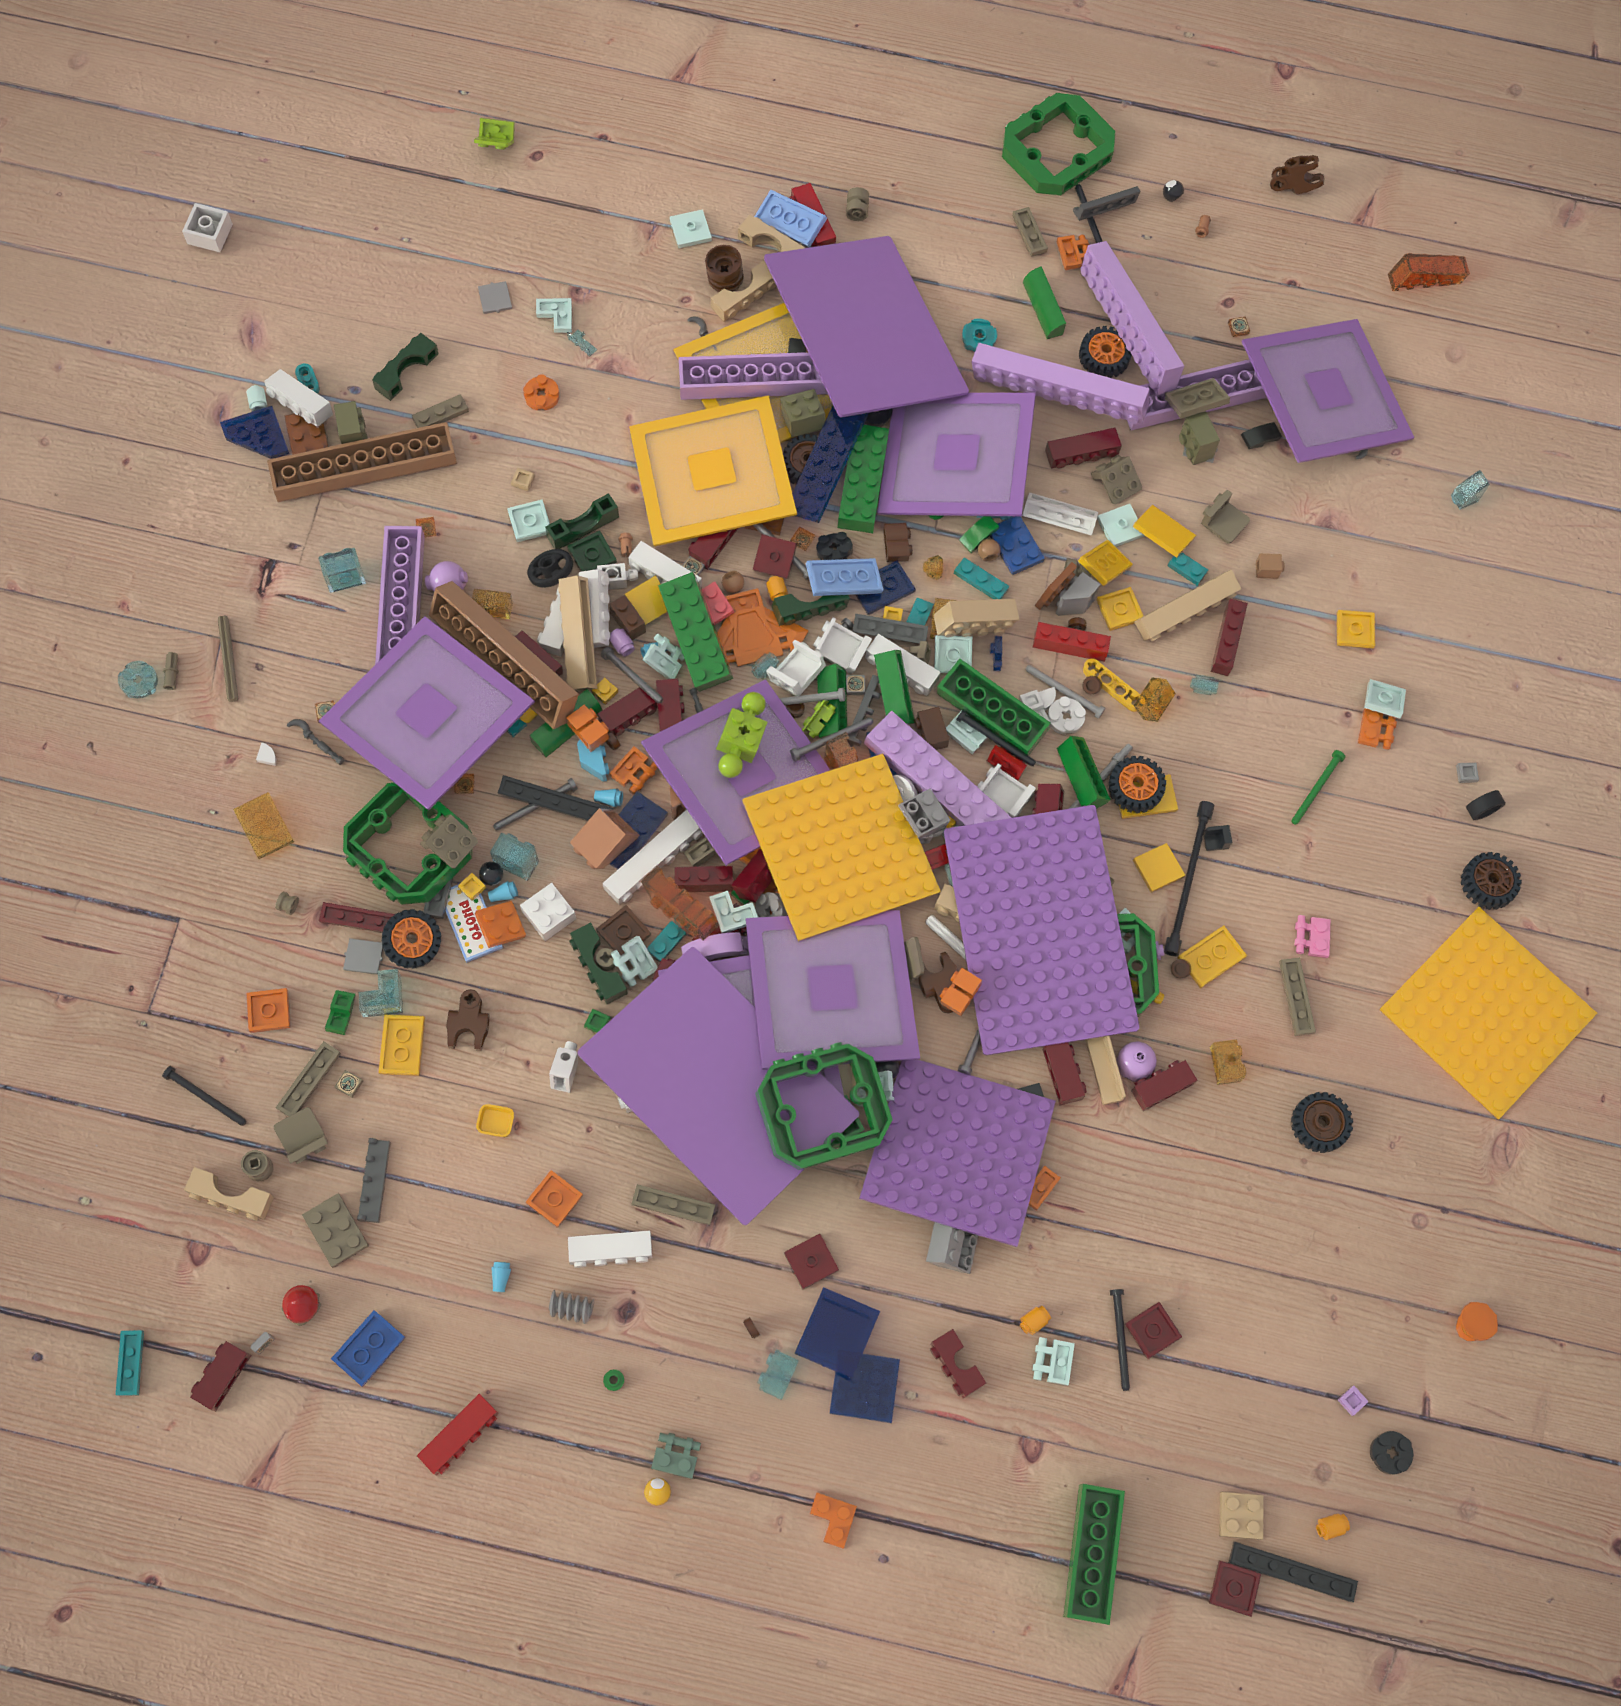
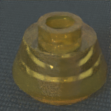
[923,555,943,580]

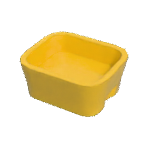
[476,1104,514,1138]

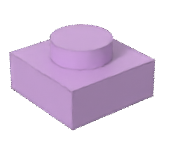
[1337,1386,1368,1416]

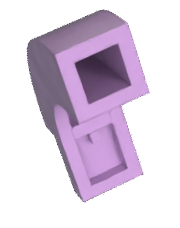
[681,933,749,961]

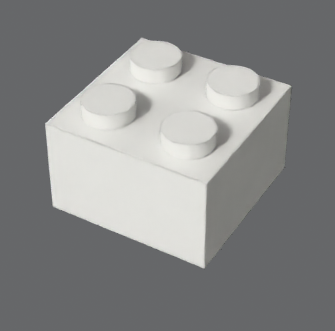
[182,203,233,252]
[520,883,576,941]

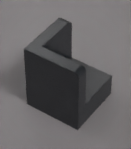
[1203,825,1233,851]

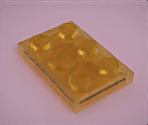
[233,792,294,859]

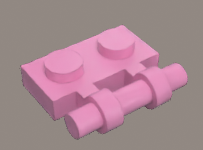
[1294,915,1331,958]

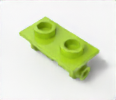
[802,700,836,738]

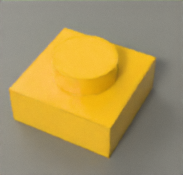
[883,606,903,621]
[592,678,618,705]
[458,873,486,901]

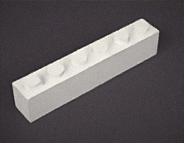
[603,810,703,905]

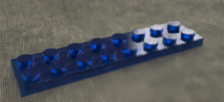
[792,406,869,523]

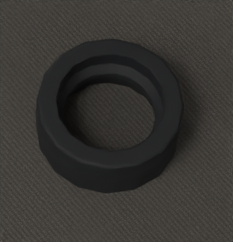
[1466,790,1506,820]

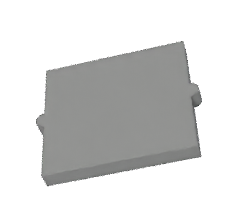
[478,281,512,314]
[343,938,383,975]

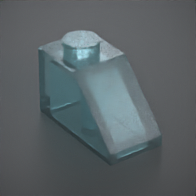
[1451,470,1490,510]

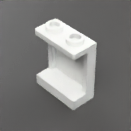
[813,617,872,674]
[766,640,826,696]
[977,763,1036,818]

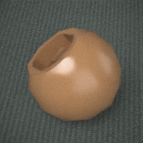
[978,539,1000,561]
[721,571,744,594]

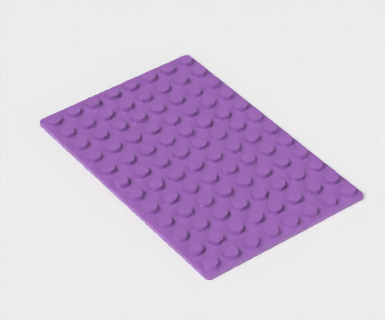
[764,236,969,417]
[944,805,1139,1055]
[578,947,859,1226]

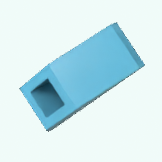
[577,740,609,782]

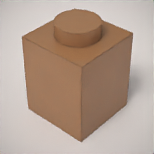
[1256,553,1285,579]

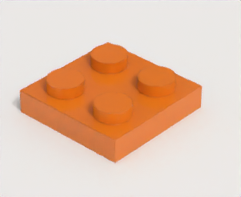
[475,901,526,948]
[246,988,290,1033]
[525,1170,583,1228]

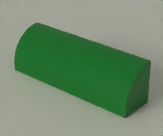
[1023,266,1066,339]
[874,650,915,725]
[817,664,848,741]
[529,689,603,758]
[1057,736,1111,809]

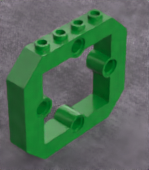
[1002,93,1115,196]
[343,783,472,905]
[1117,913,1159,1017]
[755,1042,893,1170]

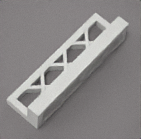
[1022,492,1098,535]

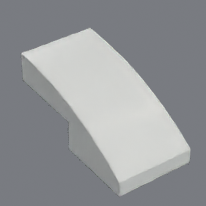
[1020,690,1051,727]

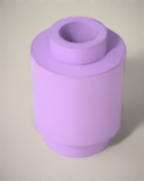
[609,628,635,657]

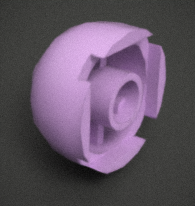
[1116,1041,1157,1082]

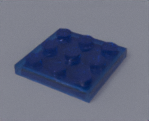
[829,1350,900,1423]

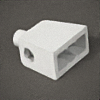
[549,1041,578,1093]

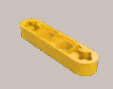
[1083,659,1144,712]

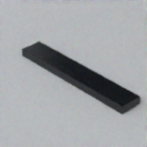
[498,775,614,821]
[1228,1542,1358,1603]

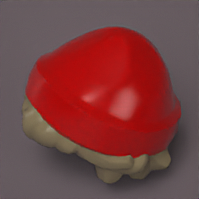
[282,1285,321,1326]

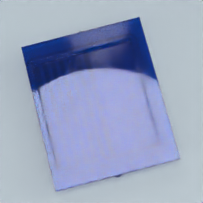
[795,1287,880,1378]

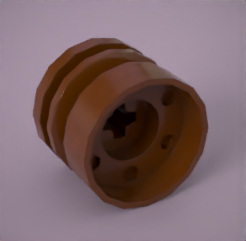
[705,244,744,292]

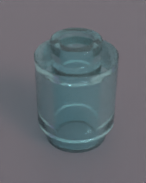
[752,652,779,679]
[1190,674,1219,695]

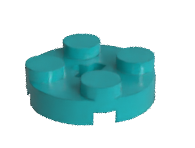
[962,318,997,352]

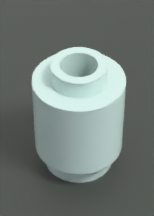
[246,385,267,414]

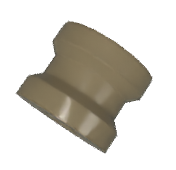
[275,892,299,915]
[596,948,615,971]

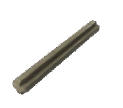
[218,615,238,702]

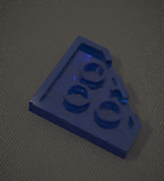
[220,406,289,459]

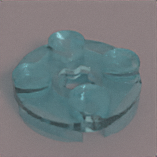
[118,661,158,698]

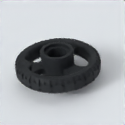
[527,549,573,588]

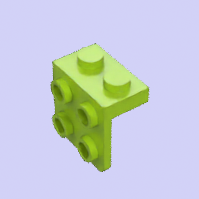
[474,117,515,150]

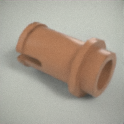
[1195,215,1211,238]
[618,533,633,557]

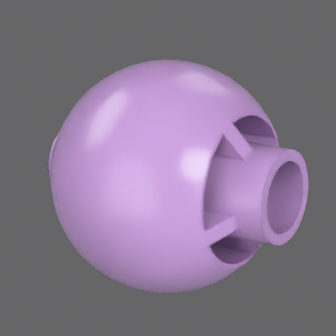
[425,561,468,591]

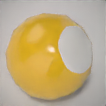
[644,1478,671,1506]

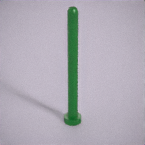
[1292,750,1346,825]

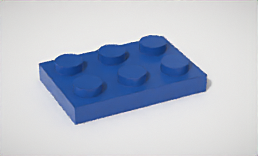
[990,516,1045,575]
[331,1310,406,1387]

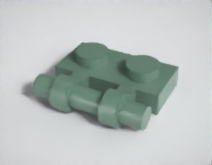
[651,1433,701,1479]

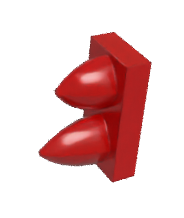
[987,745,1027,781]

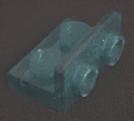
[757,1349,799,1400]

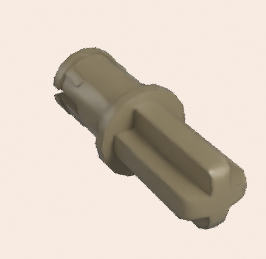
[163,652,179,690]

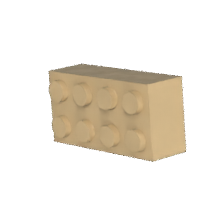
[934,599,1020,637]

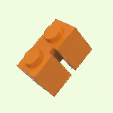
[566,704,609,752]
[940,968,982,1016]

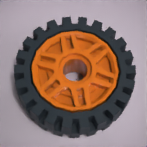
[1079,326,1132,378]
[1108,756,1166,813]
[382,909,441,969]

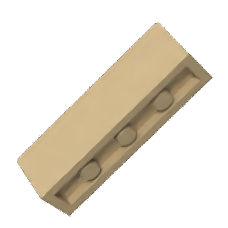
[1085,1036,1126,1105]

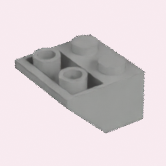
[1056,572,1100,616]
[898,788,950,838]
[926,1222,978,1274]

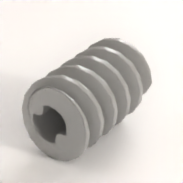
[549,1290,594,1324]

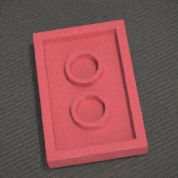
[702,581,735,625]

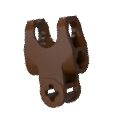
[1270,155,1325,194]
[918,951,959,1014]
[446,989,490,1051]

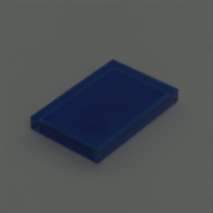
[855,560,916,615]

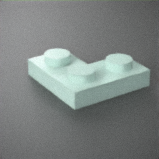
[536,298,572,333]
[709,891,758,933]

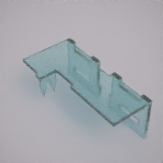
[567,330,597,357]

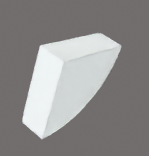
[1038,687,1056,710]
[256,743,277,766]

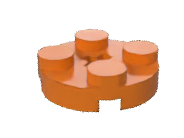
[523,374,559,410]

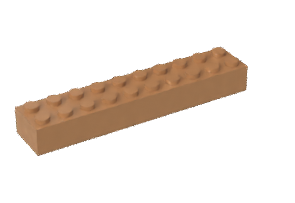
[267,422,457,502]
[429,581,579,729]

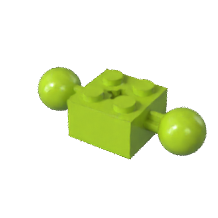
[716,692,768,778]

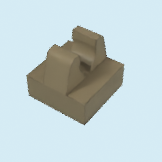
[910,641,931,664]

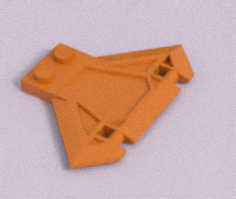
[717,588,809,667]

